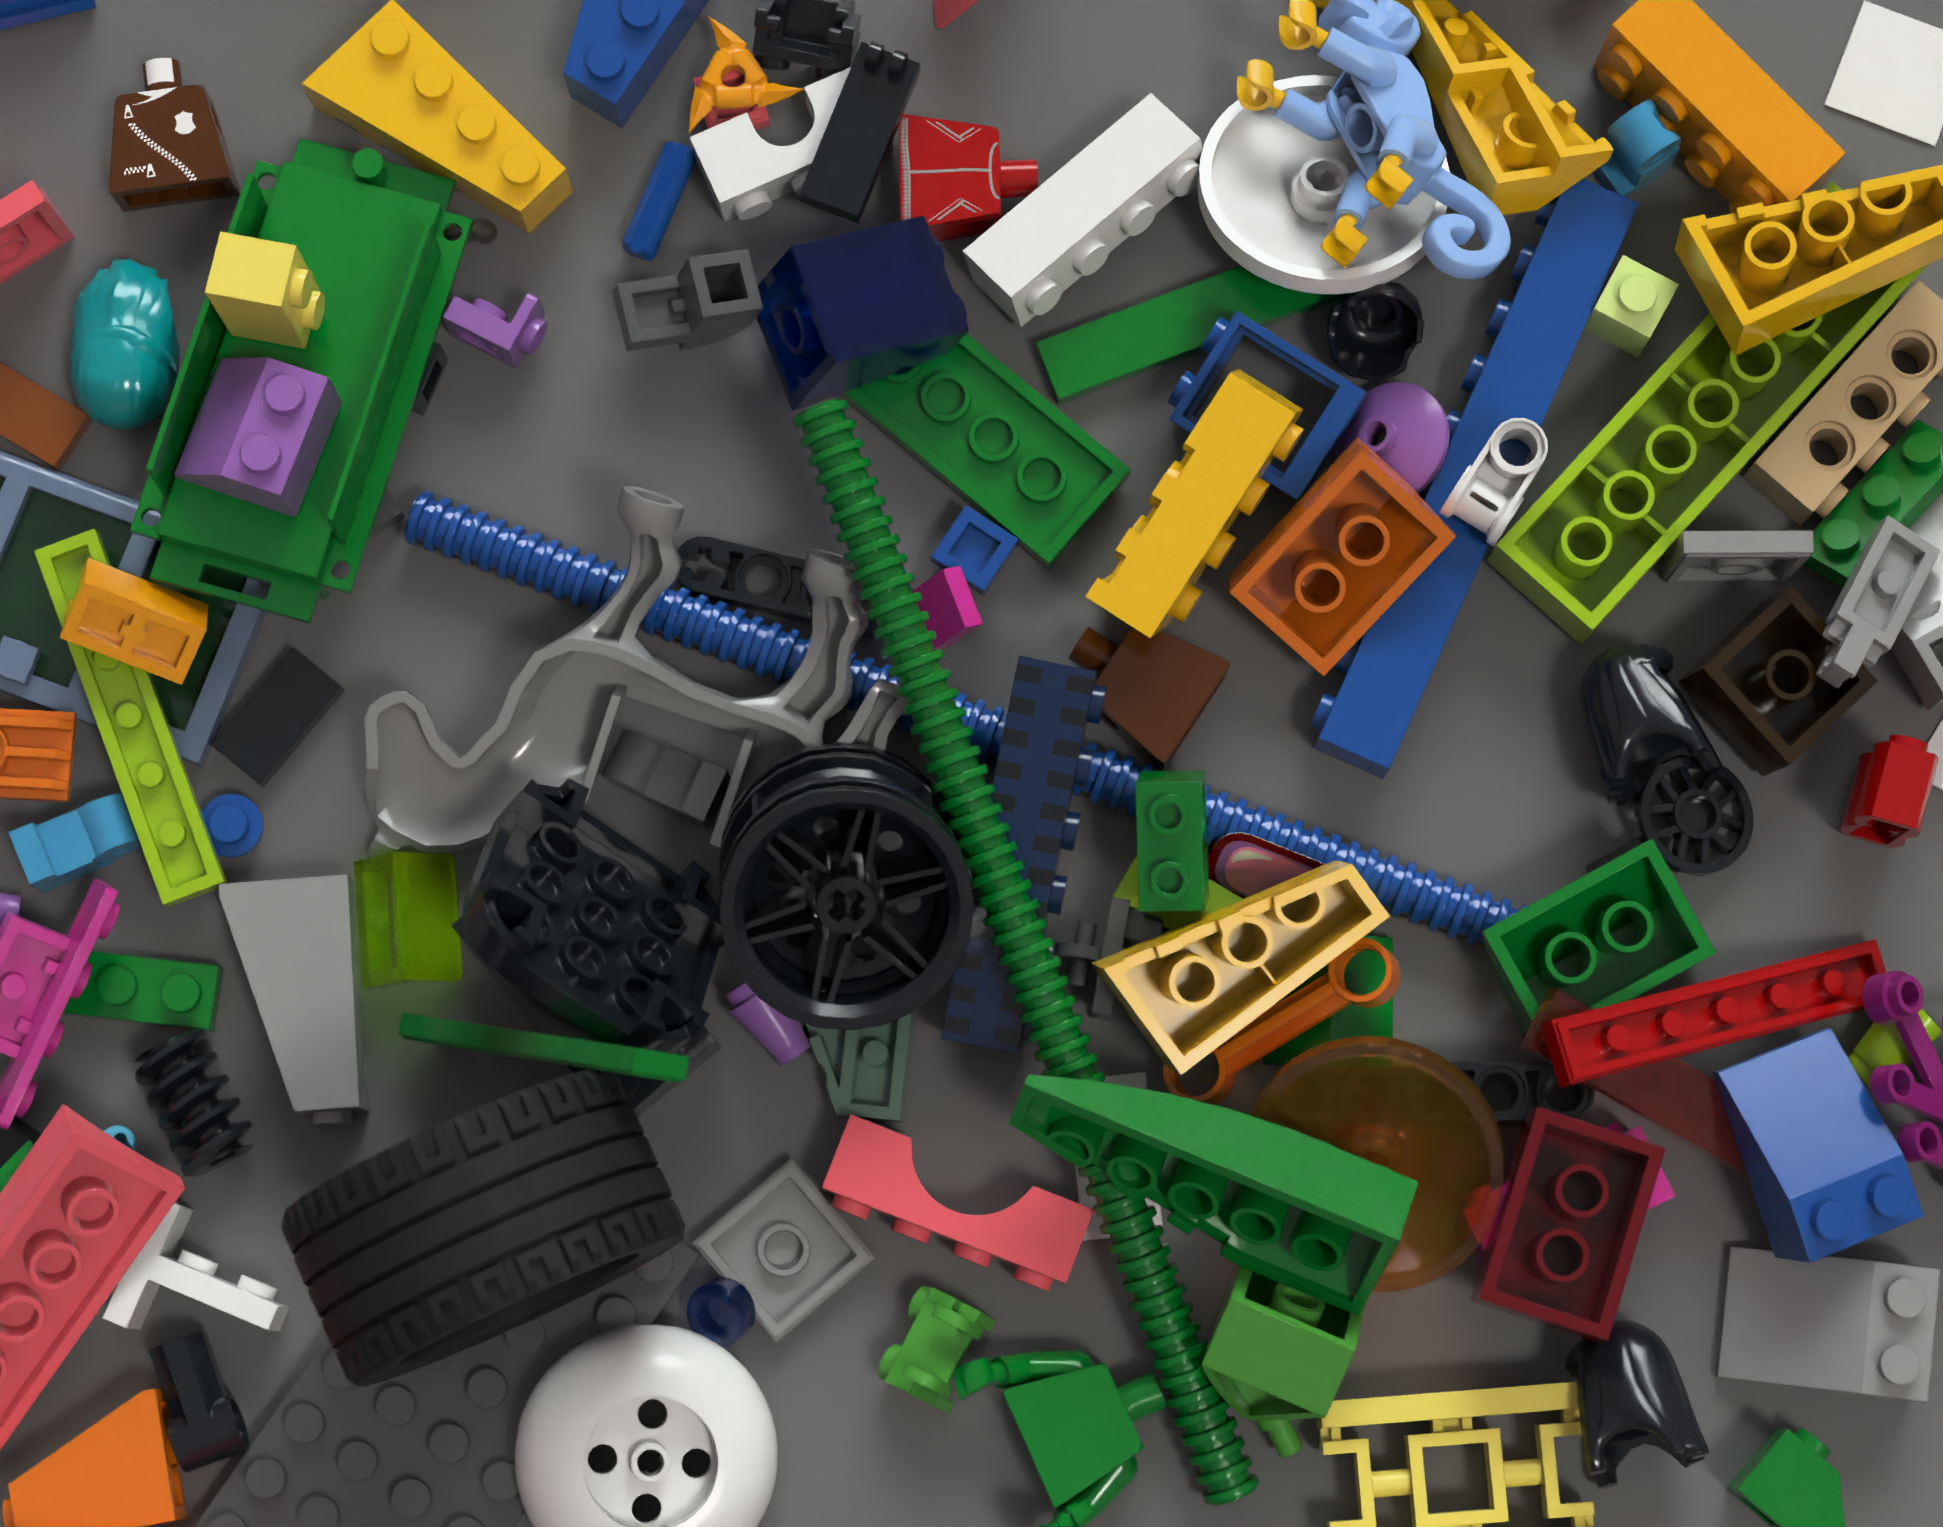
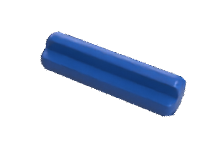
[622,141,696,261]

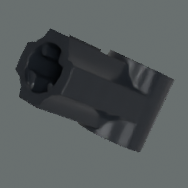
[149,1330,250,1473]

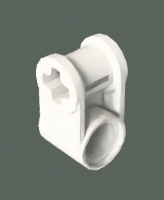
[1439,418,1548,547]

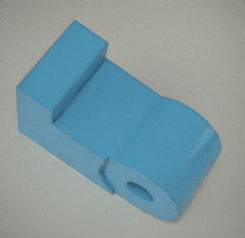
[1594,99,1681,198]
[8,793,142,893]

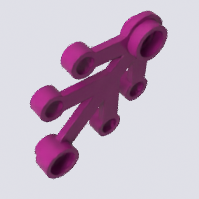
[1862,970,1943,1170]

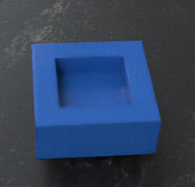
[931,505,1019,596]

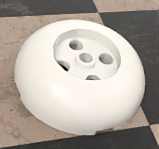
[515,1324,778,1527]

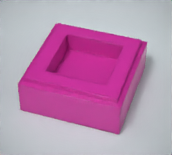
[913,566,983,650]

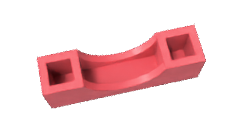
[822,1114,1093,1292]

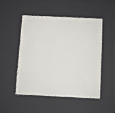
[1824,0,1943,146]

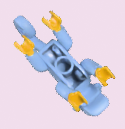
[1237,0,1511,279]

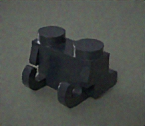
[752,0,862,79]

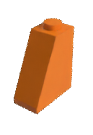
[2,1388,188,1527]

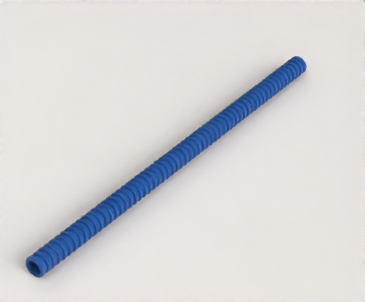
[404,490,1527,952]

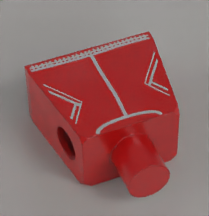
[899,114,1038,248]

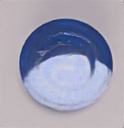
[687,1277,756,1347]

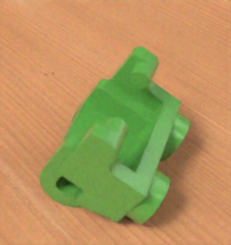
[878,1285,996,1415]

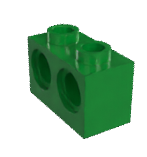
[1135,770,1209,912]

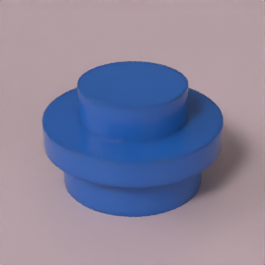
[202,794,264,858]

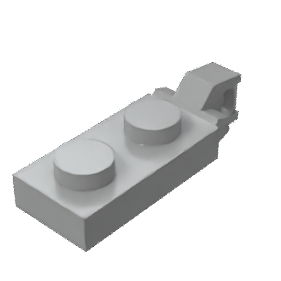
[1816,515,1941,689]

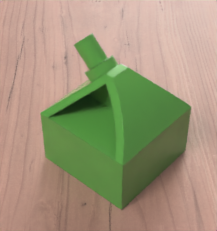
[1202,1266,1366,1458]

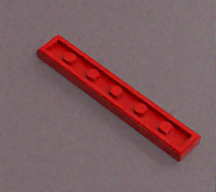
[1541,939,1886,1088]

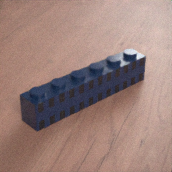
[941,655,1107,1054]

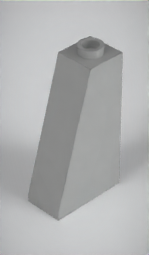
[219,874,369,1126]

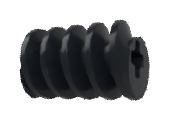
[135,1029,253,1177]

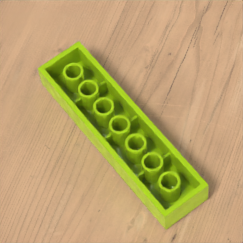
[1487,181,1926,645]

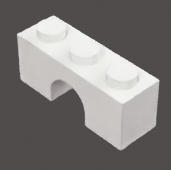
[690,67,893,222]

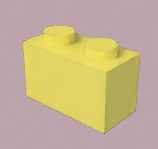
[205,232,325,349]

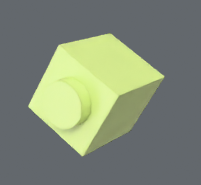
[1584,255,1679,358]

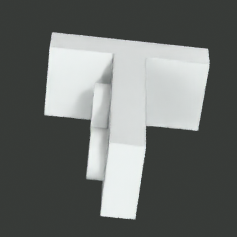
[103,1202,290,1332]

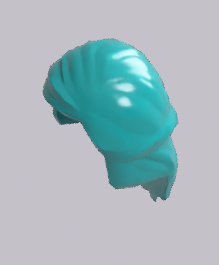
[69,258,180,430]

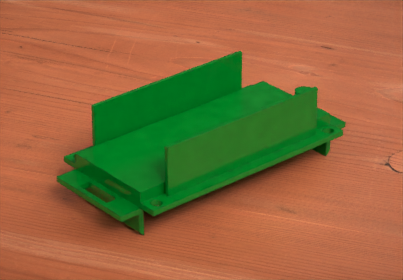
[130,138,474,624]

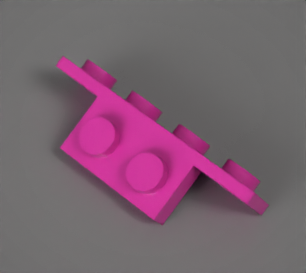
[0,878,120,1130]

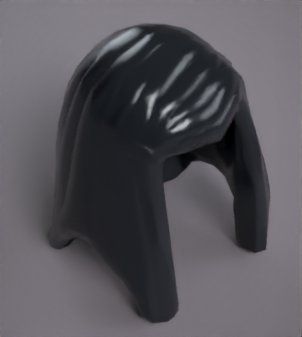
[1580,643,1723,806]
[1565,1320,1710,1489]

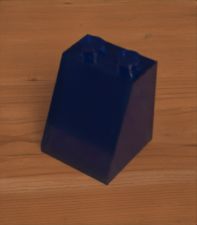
[756,216,969,411]

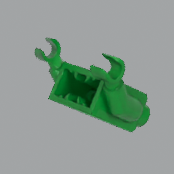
[954,1350,1167,1527]

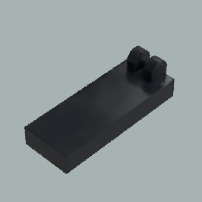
[799,41,921,223]

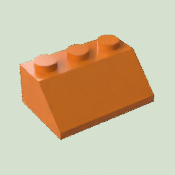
[1228,437,1456,676]

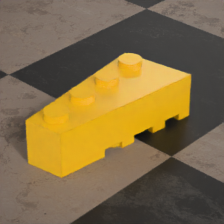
[1085,369,1304,638]

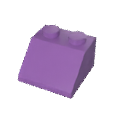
[174,357,342,518]

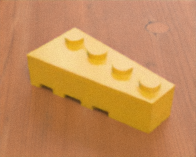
[302,0,574,233]
[1674,164,1943,355]
[1091,860,1390,1075]

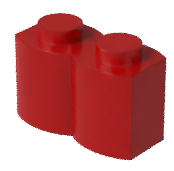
[1840,735,1939,848]

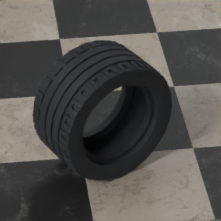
[281,1069,685,1387]

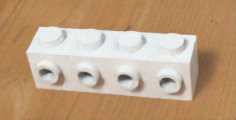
[963,93,1203,327]

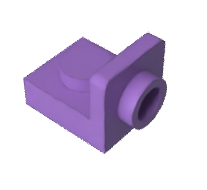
[443,293,548,369]

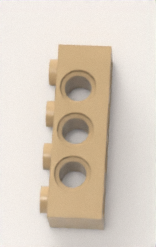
[1743,280,1943,526]

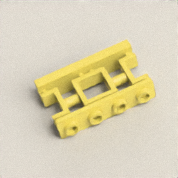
[1316,1382,1595,1527]

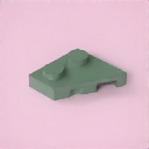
[806,1010,916,1123]

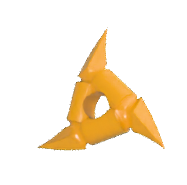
[689,16,804,134]

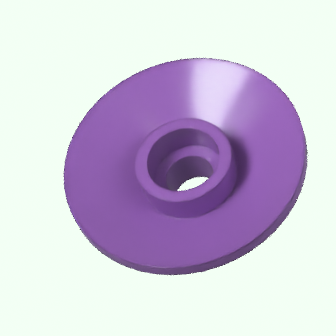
[1334,382,1450,494]

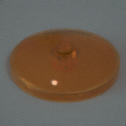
[1249,1036,1505,1293]

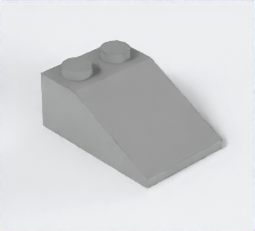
[1715,1247,1940,1403]

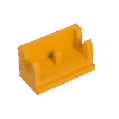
[60,558,208,685]

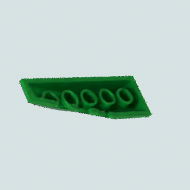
[1008,1074,1419,1316]

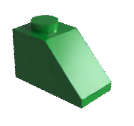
[1726,1427,1845,1527]

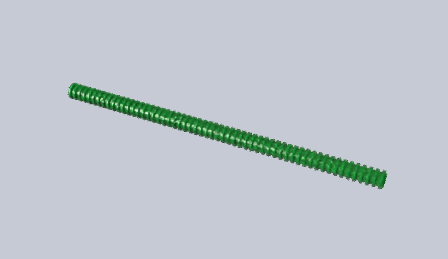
[792,398,1260,1506]

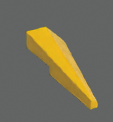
[1394,0,1614,215]

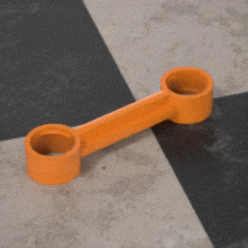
[1163,938,1401,1105]

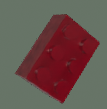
[1470,1106,1666,1342]

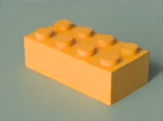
[1593,0,1846,214]

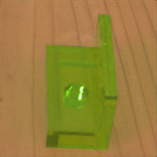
[354,851,462,989]

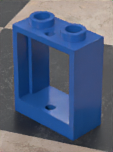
[1167,311,1368,500]

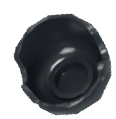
[1327,281,1424,381]

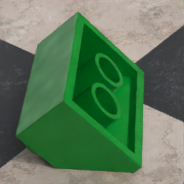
[1481,839,1716,1049]

